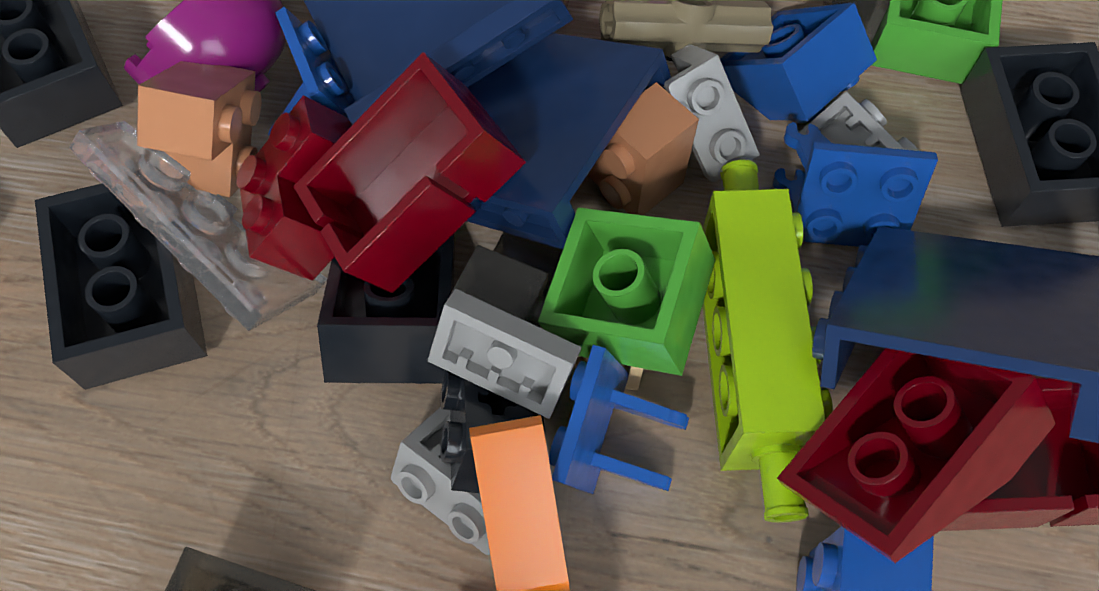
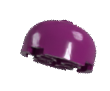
[124,0,286,92]

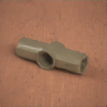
[599,0,774,58]

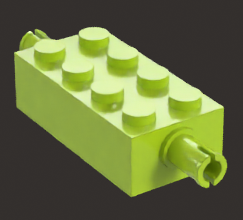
[702,160,833,523]

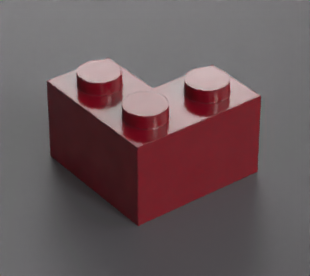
[236,95,352,281]

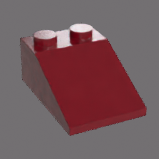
[777,348,1056,563]

